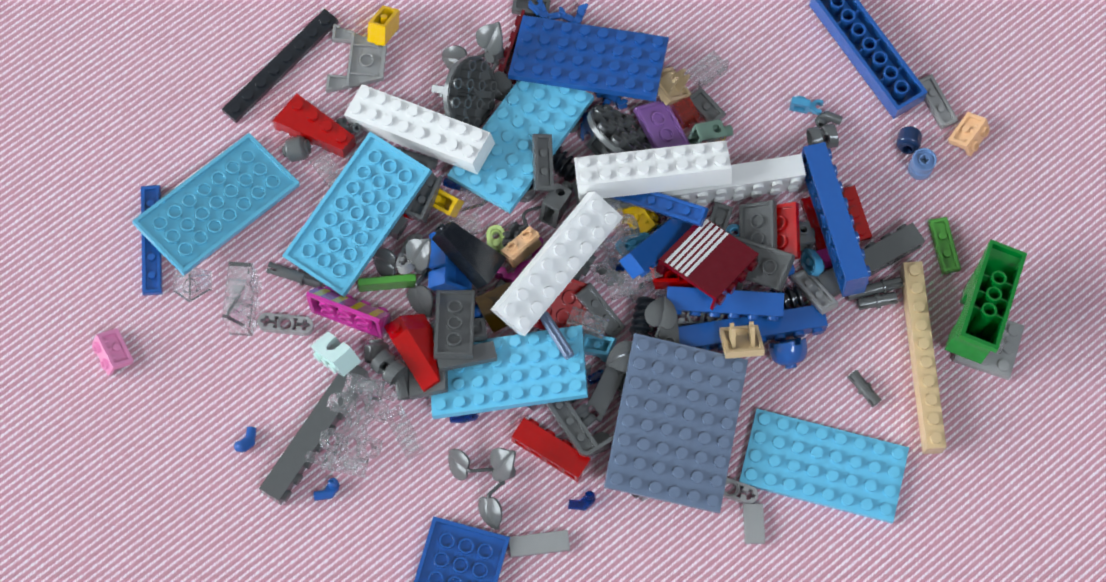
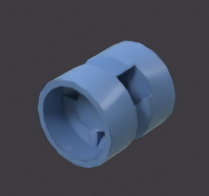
[908,148,937,180]

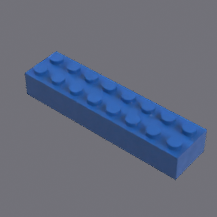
[809,0,928,119]
[802,142,871,297]

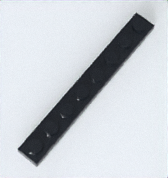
[222,9,339,123]

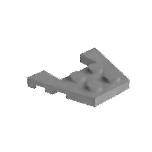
[326,24,387,93]

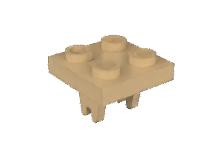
[658,67,692,106]
[719,321,765,359]

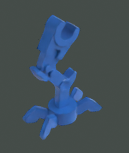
[528,0,588,24]
[580,92,628,141]

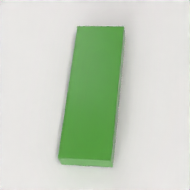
[928,217,961,275]
[358,274,417,292]

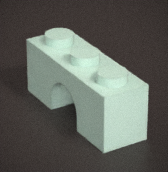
[311,332,361,377]

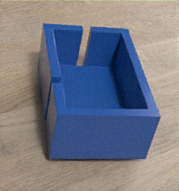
[428,232,472,291]

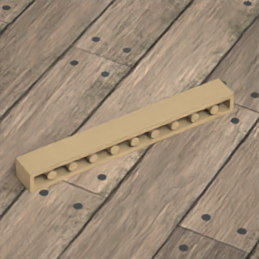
[899,261,947,454]

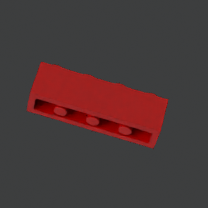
[511,417,591,482]

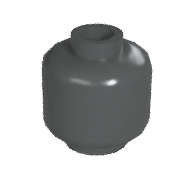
[282,136,311,162]
[364,339,389,363]

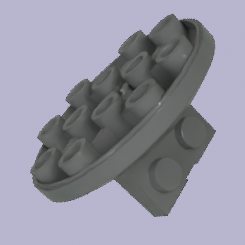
[431,55,497,128]
[586,104,652,155]

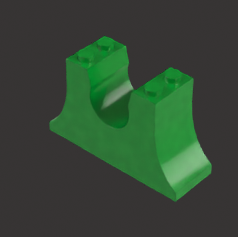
[944,239,1027,364]

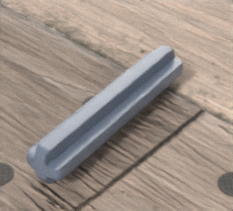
[540,311,574,360]

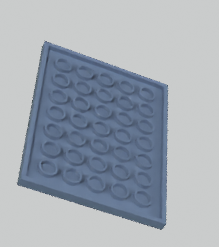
[603,333,748,514]

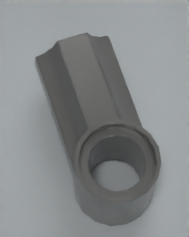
[395,360,411,401]

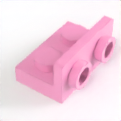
[92,328,134,375]

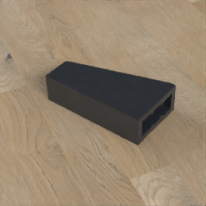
[432,221,507,289]

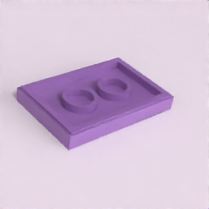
[633,100,690,149]

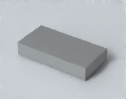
[743,503,765,544]

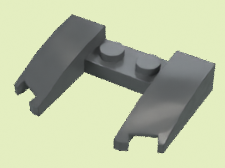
[403,163,443,224]
[587,366,626,422]

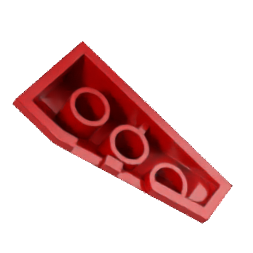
[384,314,440,392]

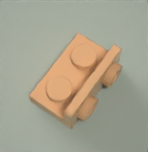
[948,112,990,157]
[501,226,542,268]

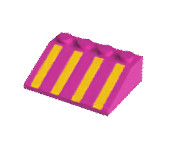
[306,286,391,339]

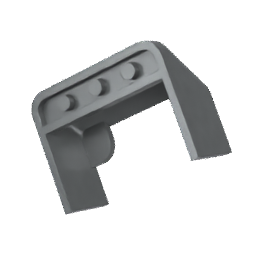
[546,363,614,457]

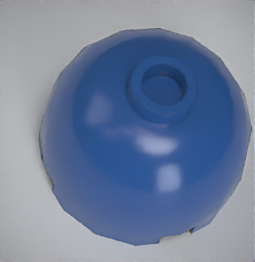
[768,338,807,369]

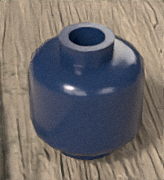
[896,126,922,154]

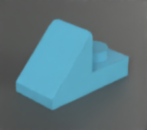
[584,333,617,362]

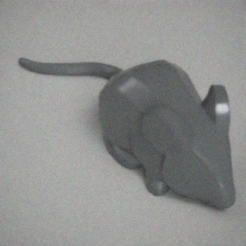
[502,206,541,247]

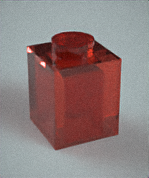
[672,97,700,129]

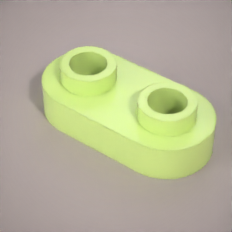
[486,225,505,255]

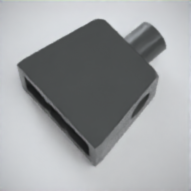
[539,181,573,228]

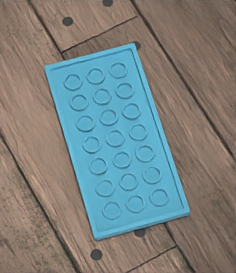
[447,80,594,214]
[282,132,432,297]
[132,133,300,276]
[431,325,588,419]
[739,409,909,524]

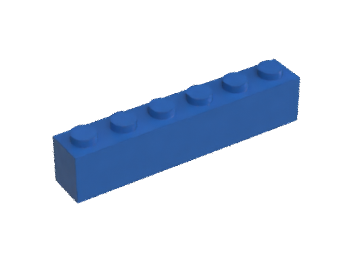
[619,218,693,279]
[667,286,784,321]

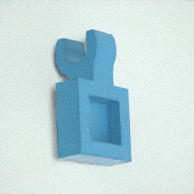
[789,96,824,115]

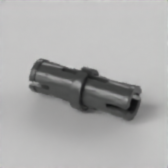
[857,292,898,310]
[847,370,882,408]

